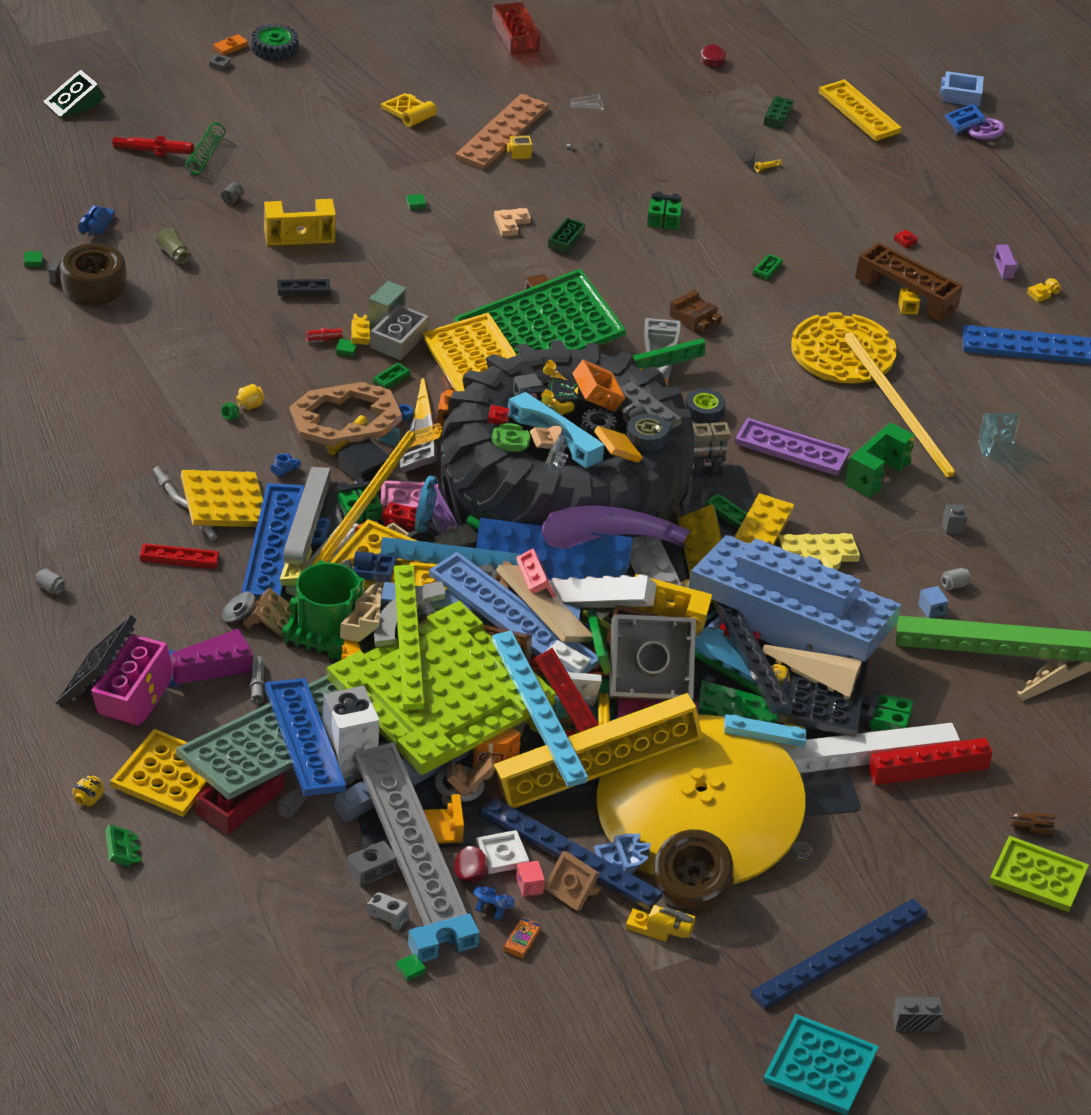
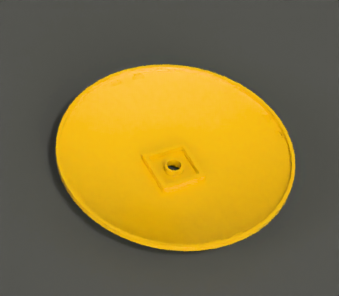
[597,715,805,885]

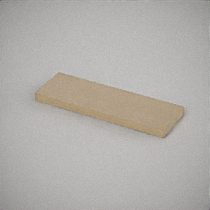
[496,565,593,642]

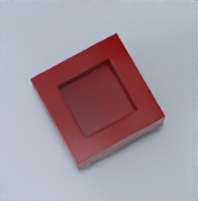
[894,229,918,248]
[487,405,509,425]

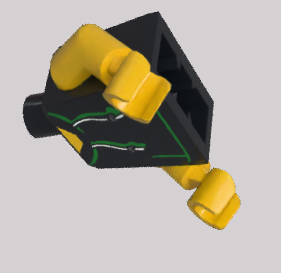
[541,360,589,415]

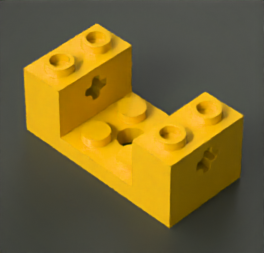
[264,199,336,246]
[627,574,712,639]

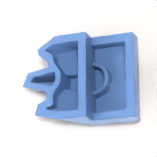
[594,834,651,874]

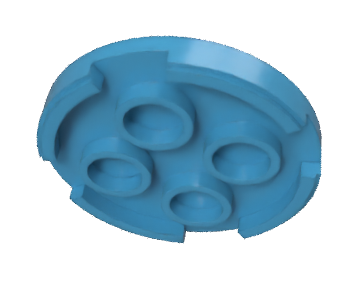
[415,476,438,533]

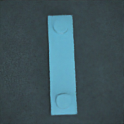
[724,714,806,748]

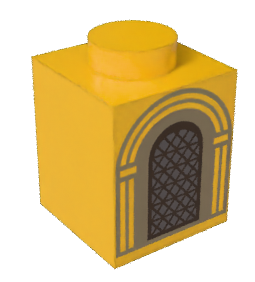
[507,135,532,159]

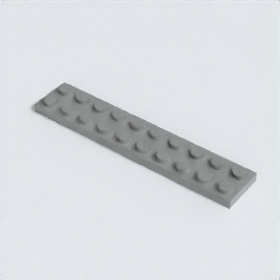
[354,742,467,926]

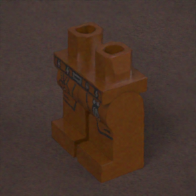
[669,290,722,333]

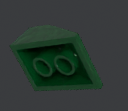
[44,70,106,118]

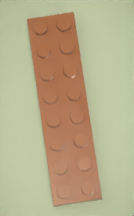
[455,94,549,170]

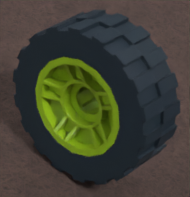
[685,388,726,425]

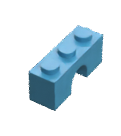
[408,913,480,962]

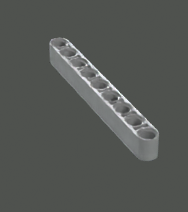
[284,467,331,565]

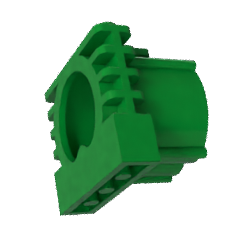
[282,560,364,660]

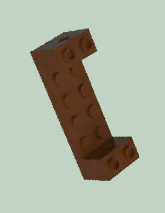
[855,242,963,322]

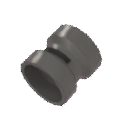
[221,182,244,205]

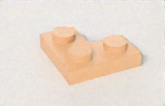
[494,208,531,236]

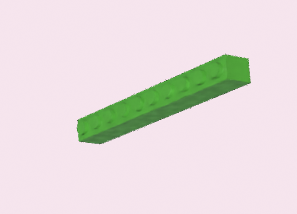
[896,616,1091,662]

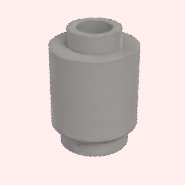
[35,568,65,595]
[941,568,971,590]

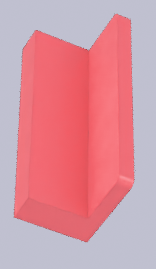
[516,549,556,598]

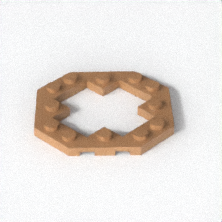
[289,382,402,446]

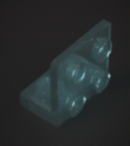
[978,413,1020,455]

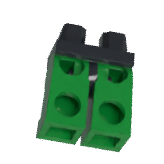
[647,191,682,230]
[337,478,382,524]
[859,692,914,732]

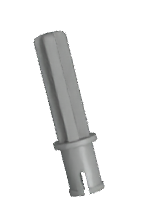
[250,656,265,705]

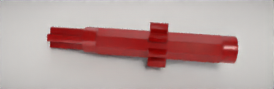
[112,135,194,157]

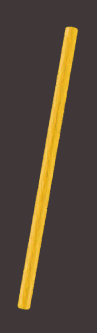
[844,332,955,478]
[309,431,416,567]

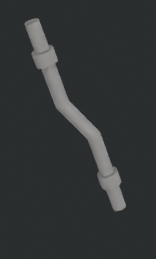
[153,466,217,541]

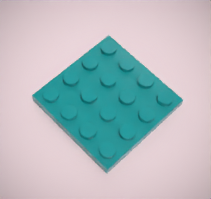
[763,1014,879,1115]

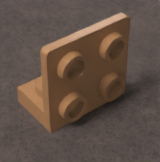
[243,588,291,638]
[446,753,495,797]

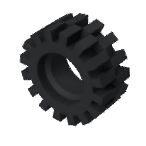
[581,408,616,442]

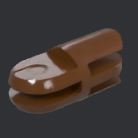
[1009,812,1056,836]

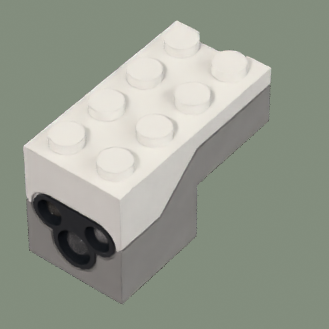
[323,686,379,785]

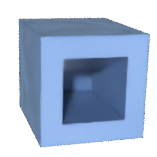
[918,586,948,618]

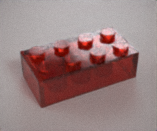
[492,2,541,55]

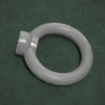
[435,765,484,806]

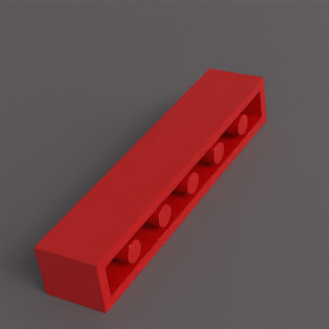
[868,738,993,785]

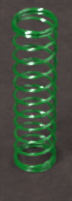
[185,122,226,175]

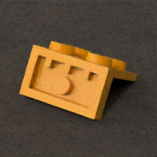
[423,794,464,843]

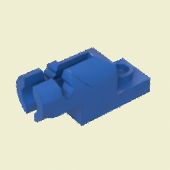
[78,205,115,237]

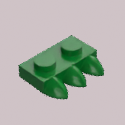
[105,824,142,866]

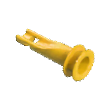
[754,159,782,173]

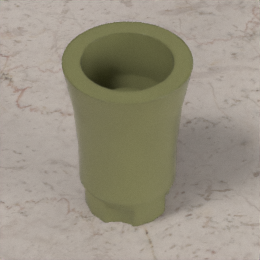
[156,227,191,264]

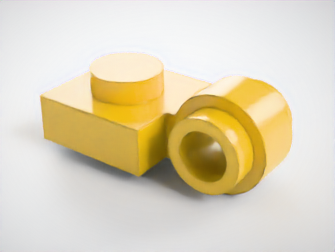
[1027,278,1061,302]

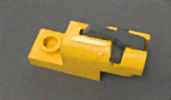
[625,905,696,942]

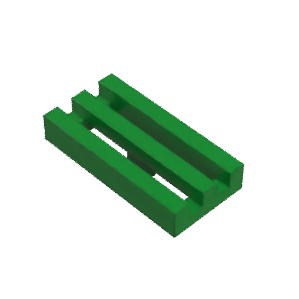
[752,254,783,281]
[372,363,411,389]

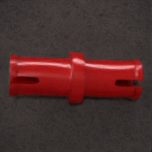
[306,328,343,342]

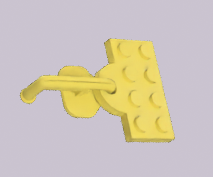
[777,533,860,570]

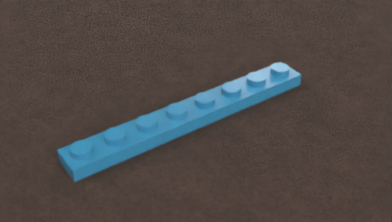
[380,537,522,569]

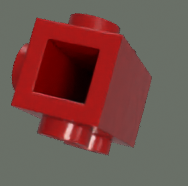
[381,502,417,533]

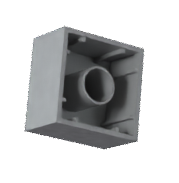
[609,614,696,701]

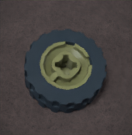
[627,413,670,452]

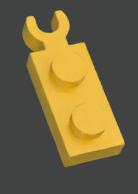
[351,314,370,345]

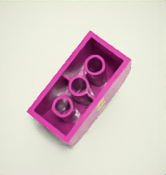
[91,634,172,726]

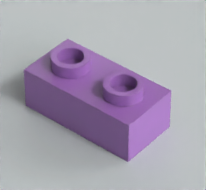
[994,245,1018,279]

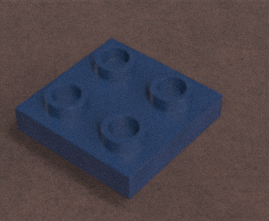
[352,551,397,582]

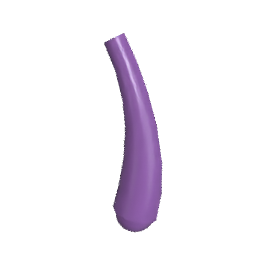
[542,505,690,549]

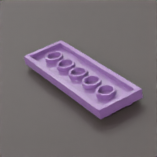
[735,418,850,476]

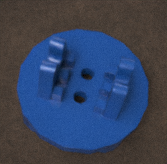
[473,886,515,920]

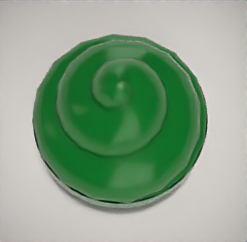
[221,402,239,420]

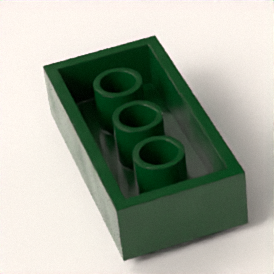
[763,96,794,129]
[548,217,586,254]

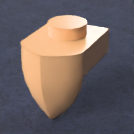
[530,426,562,449]

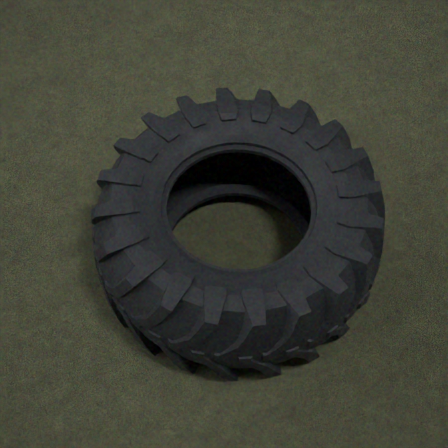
[441,340,694,542]

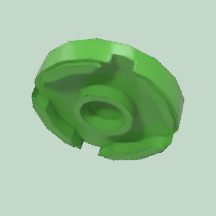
[492,423,531,452]

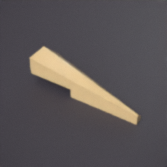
[340,581,382,642]
[762,645,862,700]
[1017,659,1091,701]

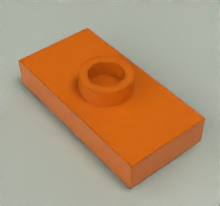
[213,34,248,56]

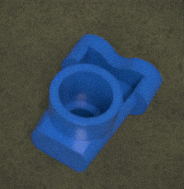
[270,453,301,477]

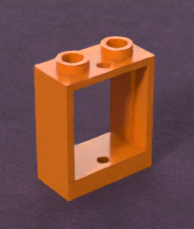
[572,359,625,412]

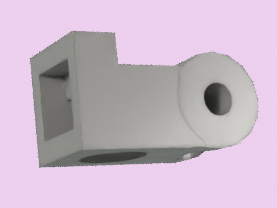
[365,893,409,931]

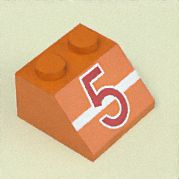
[473,727,521,772]

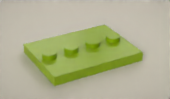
[989,836,1089,912]

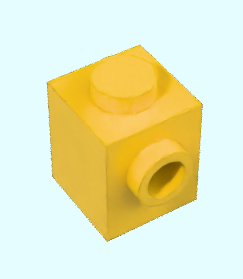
[898,288,920,314]

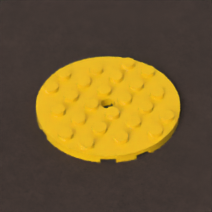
[791,312,897,384]

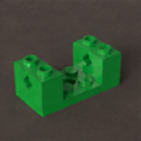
[845,422,915,498]

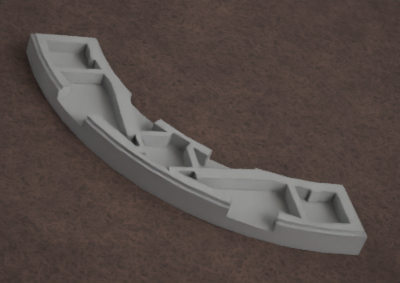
[374,582,446,647]

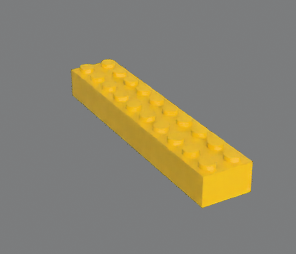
[494,693,703,808]

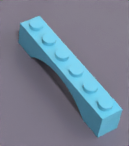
[508,392,605,468]

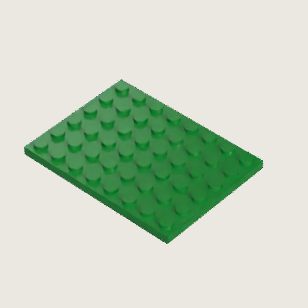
[454,268,626,355]

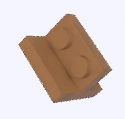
[544,851,601,910]

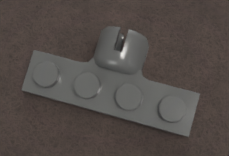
[620,381,681,431]

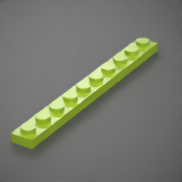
[394,565,424,710]

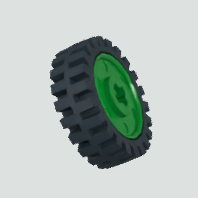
[251,24,298,61]

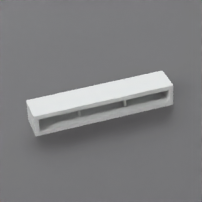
[550,575,656,609]

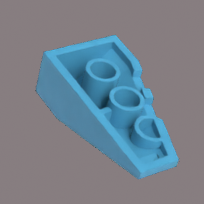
[695,626,755,683]

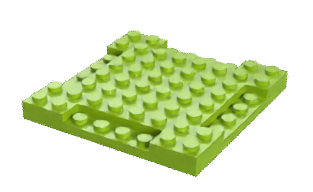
[327,601,556,776]

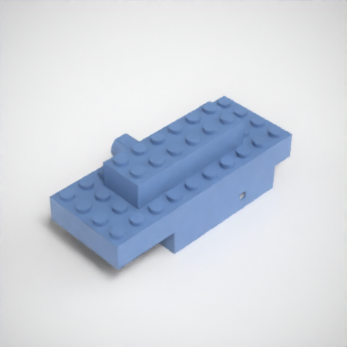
[689,535,901,661]

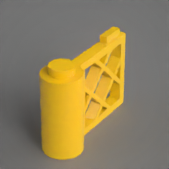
[381,93,437,127]

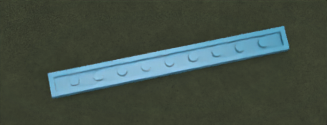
[492,631,588,787]

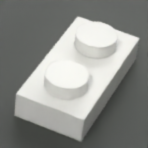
[546,640,591,673]

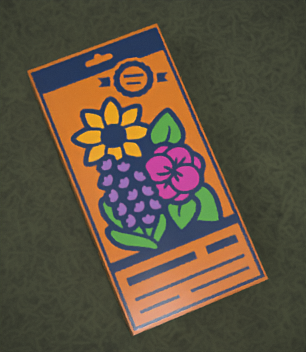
[503,917,542,959]

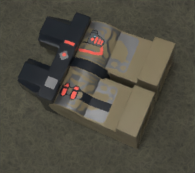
[693,422,731,468]

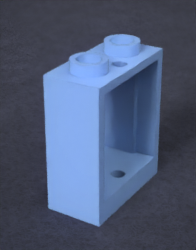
[940,71,984,107]

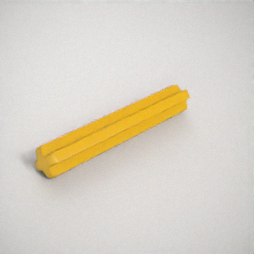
[598,693,610,725]

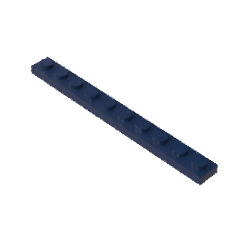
[481,797,662,911]
[750,898,928,1010]

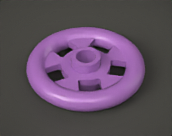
[967,118,1005,140]

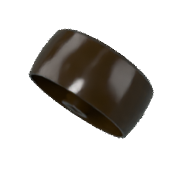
[59,243,127,305]
[654,829,735,915]

